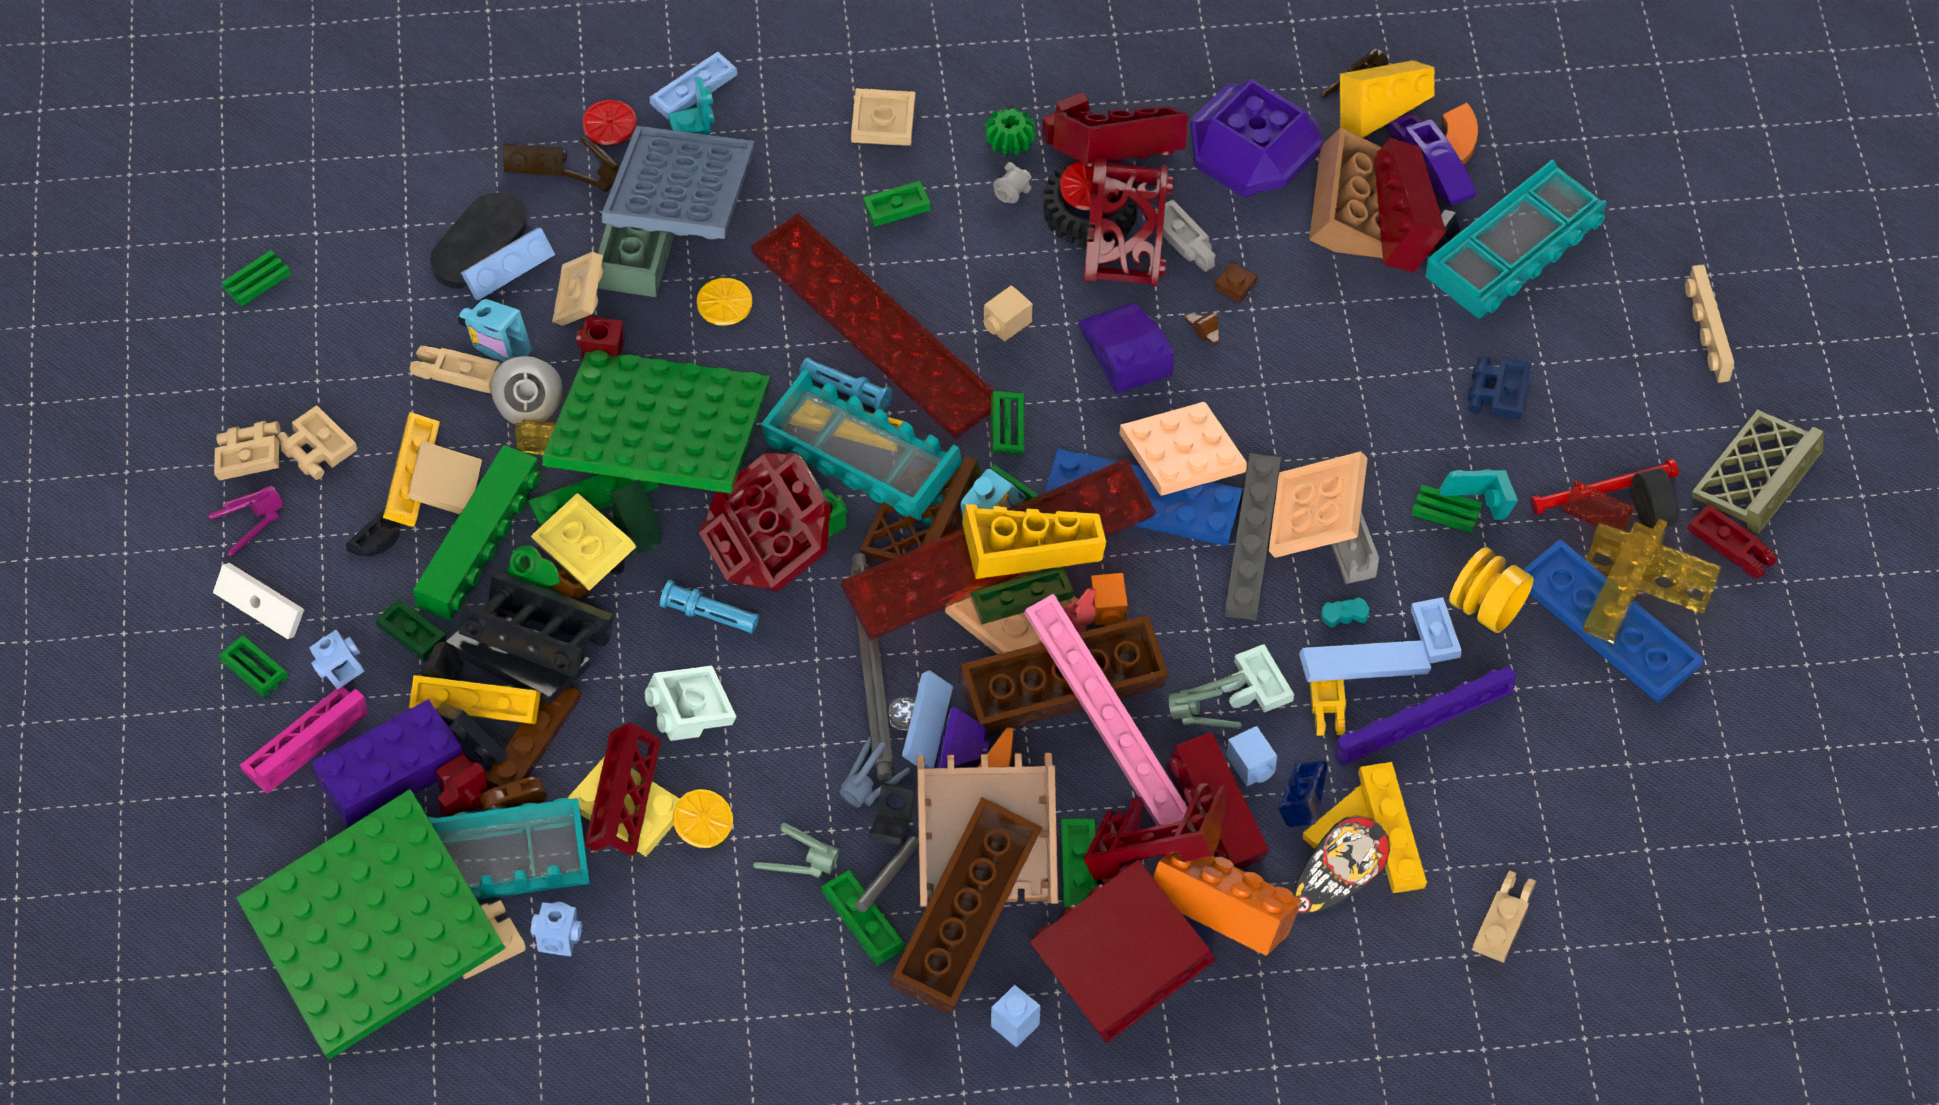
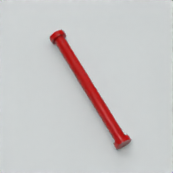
[1530,459,1679,515]

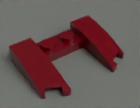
[1083,783,1228,880]

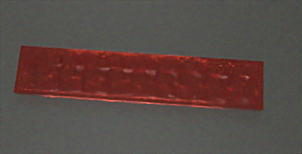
[751,214,1002,439]
[841,458,1156,641]

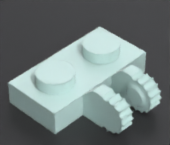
[1221,644,1294,713]

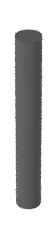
[855,836,919,912]

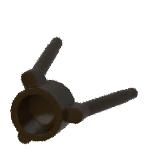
[1321,48,1388,98]
[564,136,621,192]

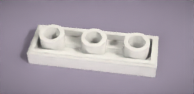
[213,563,304,639]

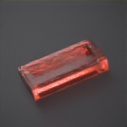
[1562,481,1634,538]

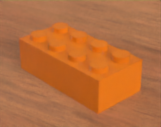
[1153,851,1302,956]

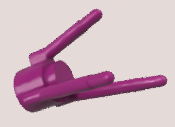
[209,486,283,557]

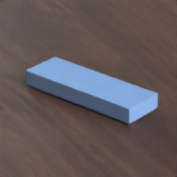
[650,52,737,119]
[902,670,953,769]

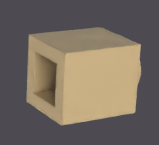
[983,285,1032,342]

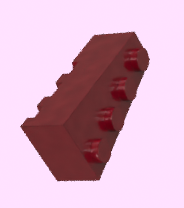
[1374,138,1446,273]

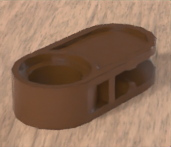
[479,777,547,812]

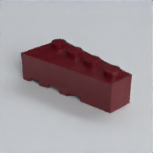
[1053,106,1188,167]
[1166,732,1269,869]

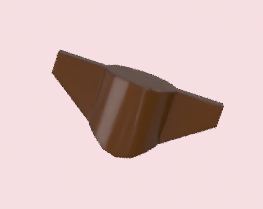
[1184,312,1219,345]

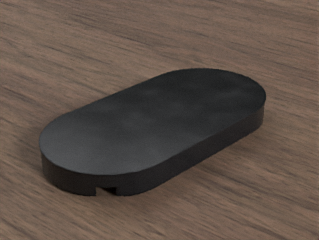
[430,193,527,289]

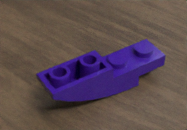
[1389,113,1476,206]

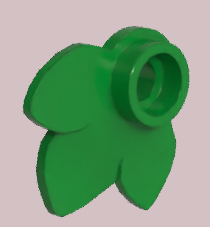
[504,545,560,589]

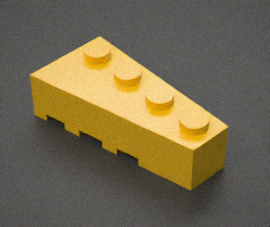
[962,504,1106,579]

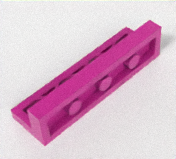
[240,686,368,794]

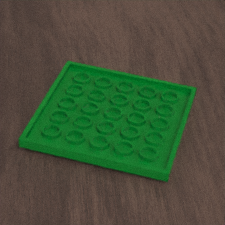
[543,350,770,494]
[236,789,506,1060]

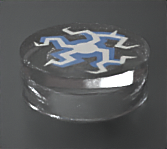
[888,696,915,730]

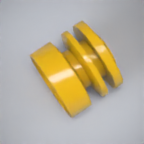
[1449,547,1534,633]

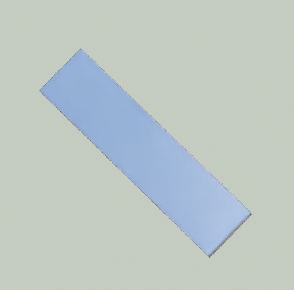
[1299,640,1431,682]

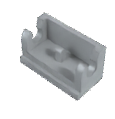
[1331,512,1379,584]

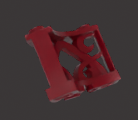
[1084,157,1173,286]

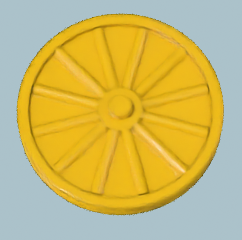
[697,278,752,326]
[673,789,733,848]

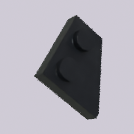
[436,702,508,764]

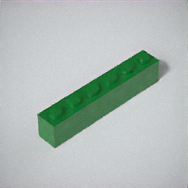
[413,445,541,621]

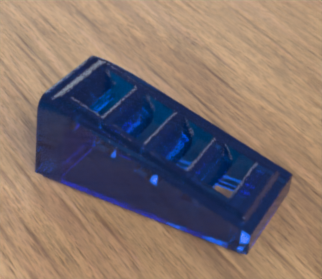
[1278,761,1328,827]

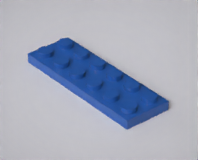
[1042,449,1243,546]
[1523,539,1704,703]

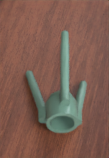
[1169,673,1246,729]
[753,823,840,878]

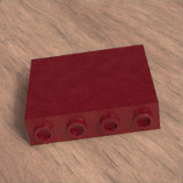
[1030,860,1216,1044]

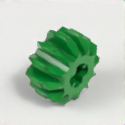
[985,106,1035,157]

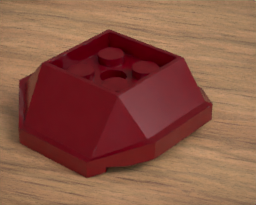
[699,453,831,592]

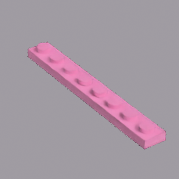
[1024,594,1188,826]

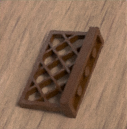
[860,456,981,580]

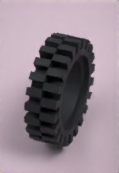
[1043,160,1138,248]

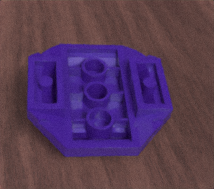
[1190,80,1323,197]

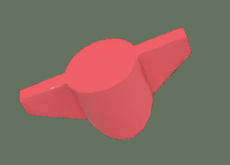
[1064,588,1096,633]

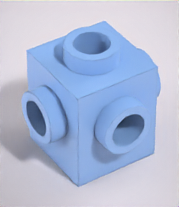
[309,629,364,690]
[531,902,582,956]

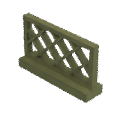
[1692,410,1824,535]

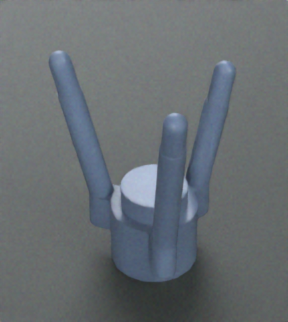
[839,736,911,808]

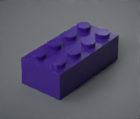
[312,699,463,828]

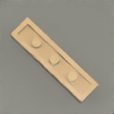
[1685,265,1734,383]

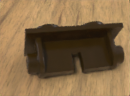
[503,143,567,176]

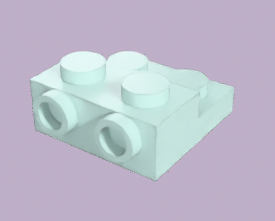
[645,666,736,741]

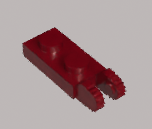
[1687,504,1777,579]

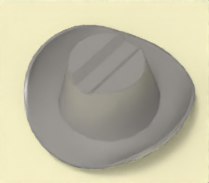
[491,356,563,426]

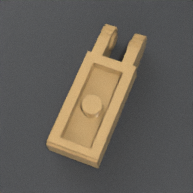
[409,345,501,394]
[1472,871,1536,963]

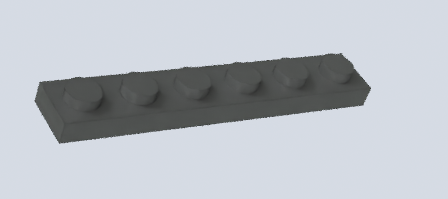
[1224,453,1281,621]

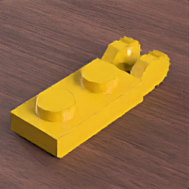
[1309,680,1346,735]

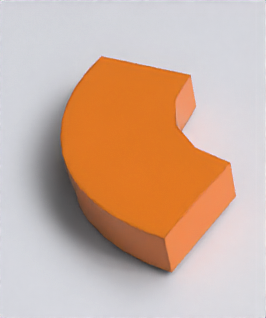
[1442,103,1478,165]

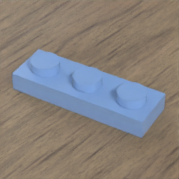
[461,228,555,300]

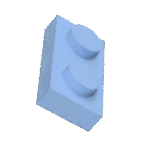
[1411,597,1462,663]

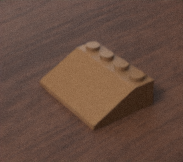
[1309,128,1383,258]

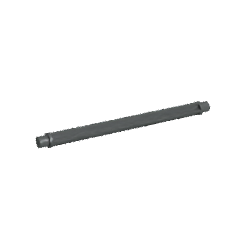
[851,553,893,781]

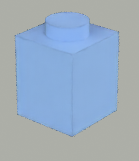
[1226,726,1277,786]
[991,985,1040,1047]

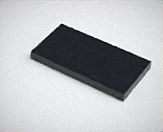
[446,611,590,705]

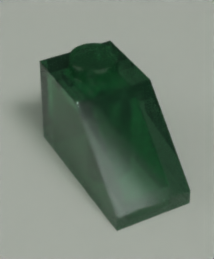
[611,480,662,556]

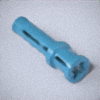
[799,357,893,412]
[660,580,759,634]

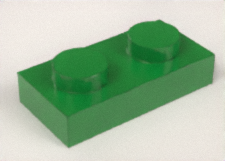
[863,181,930,227]

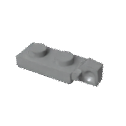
[1155,200,1216,272]

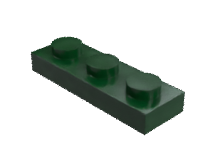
[971,567,1074,625]

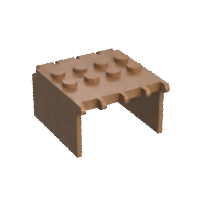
[917,753,1058,906]

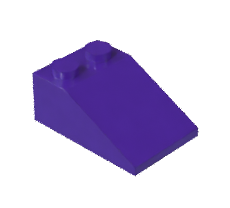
[1078,302,1174,394]

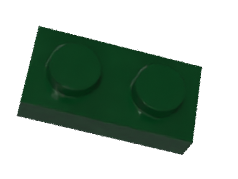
[376,599,447,662]

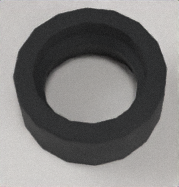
[1632,468,1678,531]

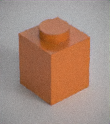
[1090,573,1128,626]

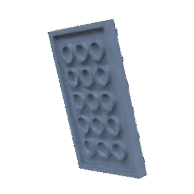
[602,126,755,240]

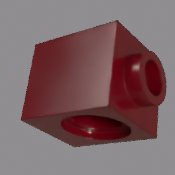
[576,316,625,359]

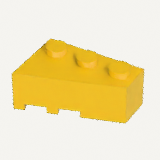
[1340,61,1434,138]

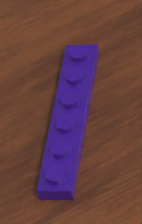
[1335,666,1516,766]

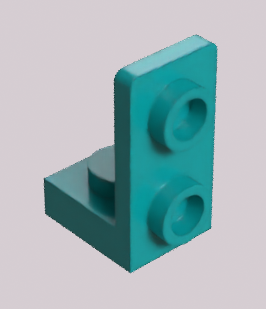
[668,77,714,135]
[1439,469,1518,520]

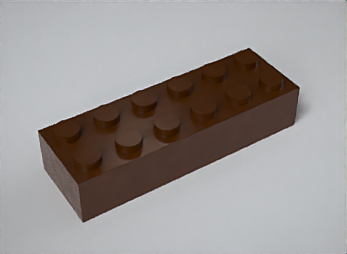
[958,615,1168,735]
[889,797,1043,1015]

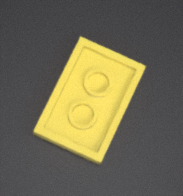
[531,493,636,590]
[568,756,680,857]

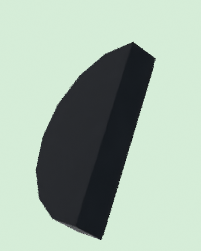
[345,508,401,556]

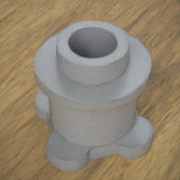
[993,162,1032,203]

